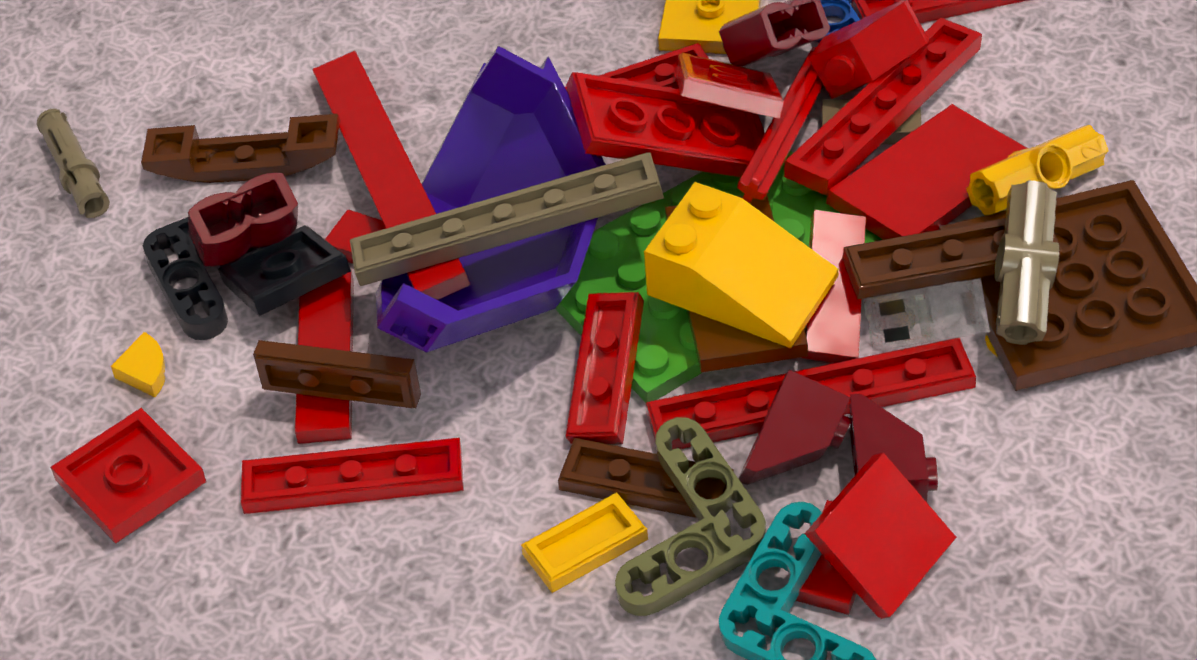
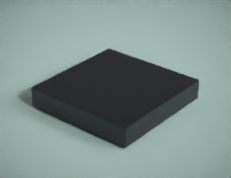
[217,225,351,316]

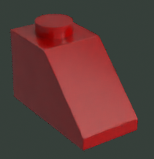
[808,0,929,99]

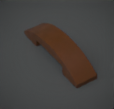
[141,113,340,183]

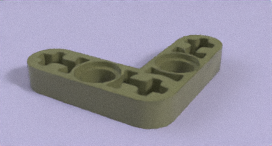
[615,417,766,616]

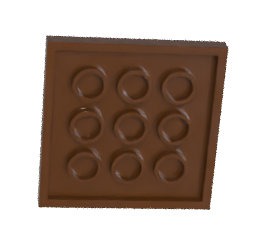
[939,180,1197,391]

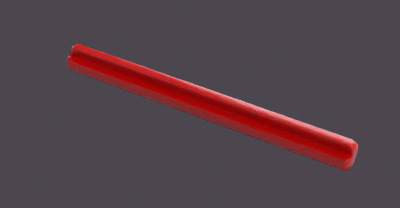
[737,47,824,203]

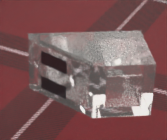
[864,278,990,351]

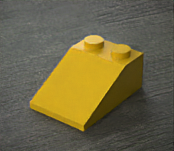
[644,182,839,348]

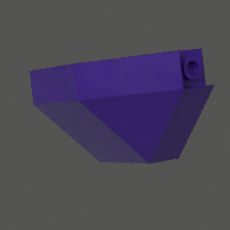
[376,46,606,353]

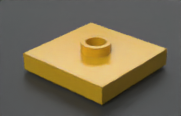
[658,0,761,54]

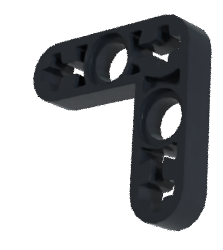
[143,217,228,340]

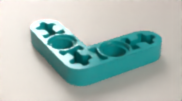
[718,502,876,660]

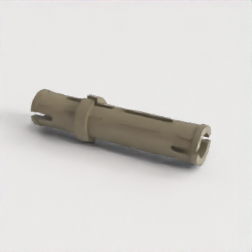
[36,109,110,218]

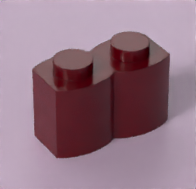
[719,0,830,66]
[188,173,298,266]

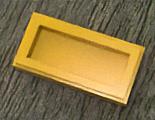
[521,492,648,593]

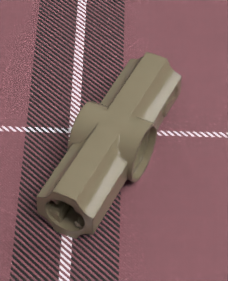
[995,180,1059,345]

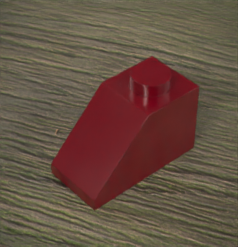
[738,370,852,485]
[849,394,938,502]

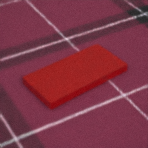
[566,72,765,177]
[826,104,1028,240]

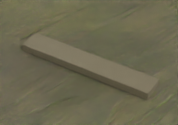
[350,152,664,286]

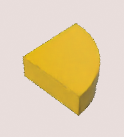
[111,332,165,397]

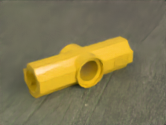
[966,125,1109,215]

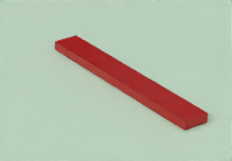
[312,51,470,300]

